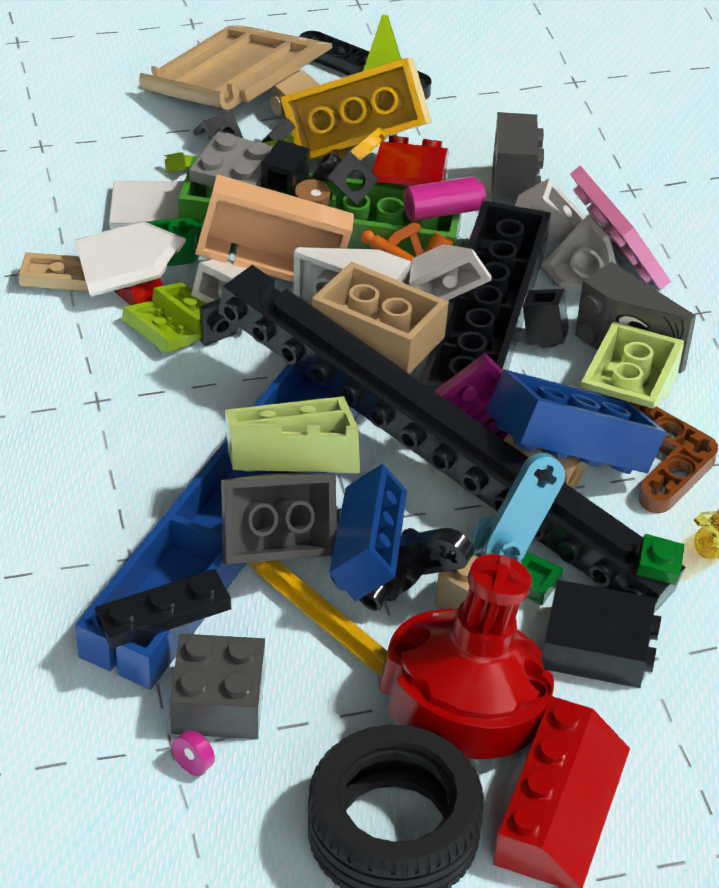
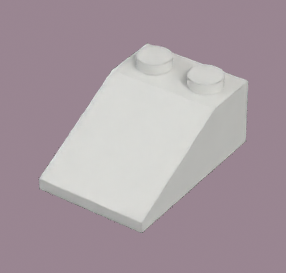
[293,247,411,305]

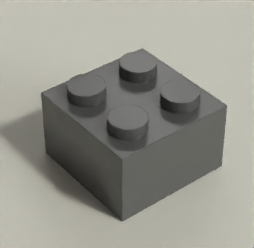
[492,112,544,206]
[170,633,266,739]

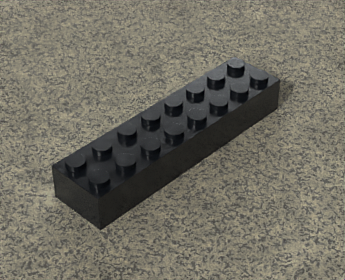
[420,200,551,391]

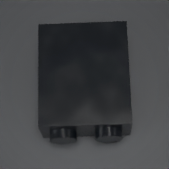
[542,579,662,688]

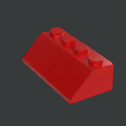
[493,696,630,888]

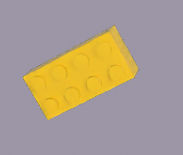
[280,58,432,160]

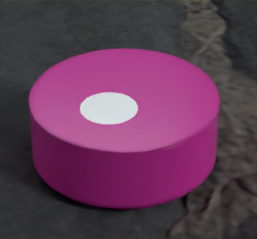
[172,730,215,776]

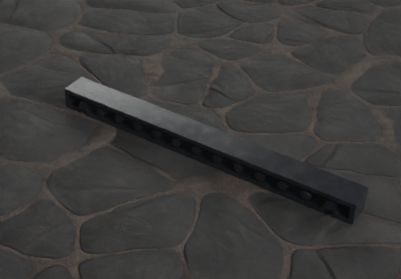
[218,265,686,613]

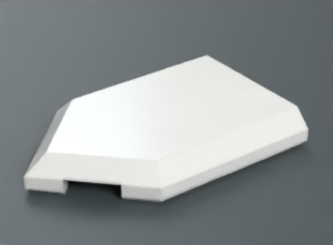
[75,221,186,297]

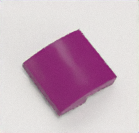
[434,353,508,440]

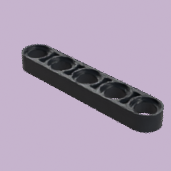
[299,31,432,100]

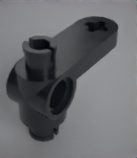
[359,528,475,611]

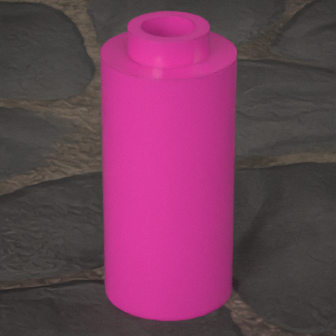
[403,176,486,222]

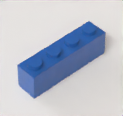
[329,463,407,602]

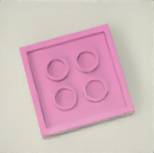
[570,165,672,290]

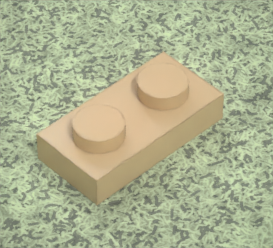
[18,252,89,292]

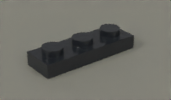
[94,569,232,649]

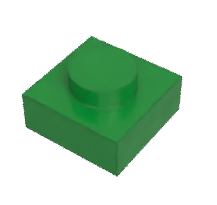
[636,533,685,585]
[521,552,563,605]

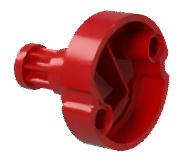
[379,554,554,760]

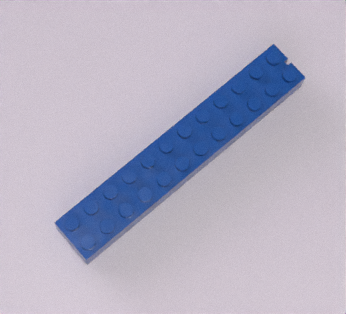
[75,364,360,690]

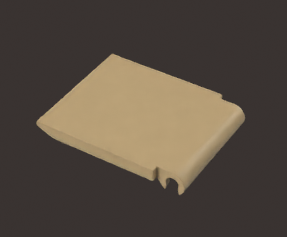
[139,25,333,110]

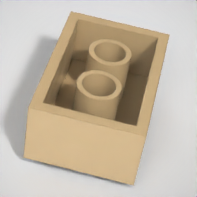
[311,262,449,374]

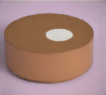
[295,179,330,206]

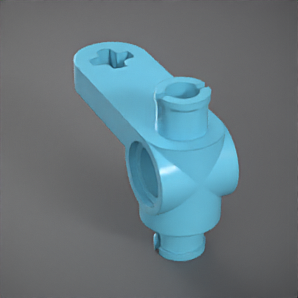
[473,453,565,563]

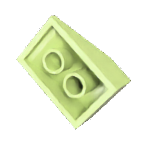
[580,321,684,409]

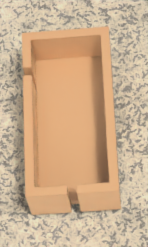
[195,174,354,282]

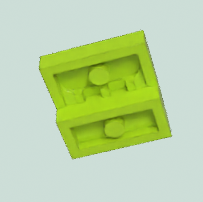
[121,282,207,353]

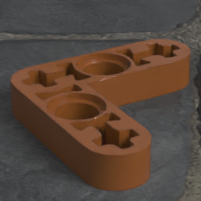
[631,402,718,513]

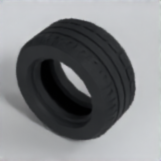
[308,724,484,888]

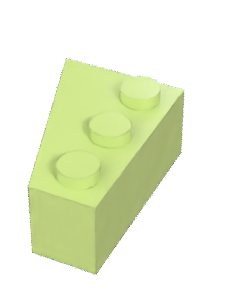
[225,396,360,473]

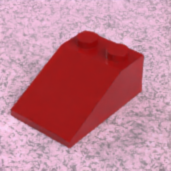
[372,135,449,186]

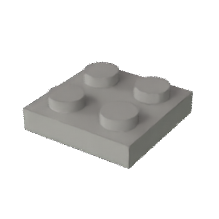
[189,131,272,187]

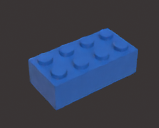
[486,369,666,474]

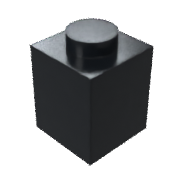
[261,139,310,197]
[523,289,569,348]

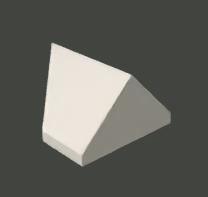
[541,214,616,291]

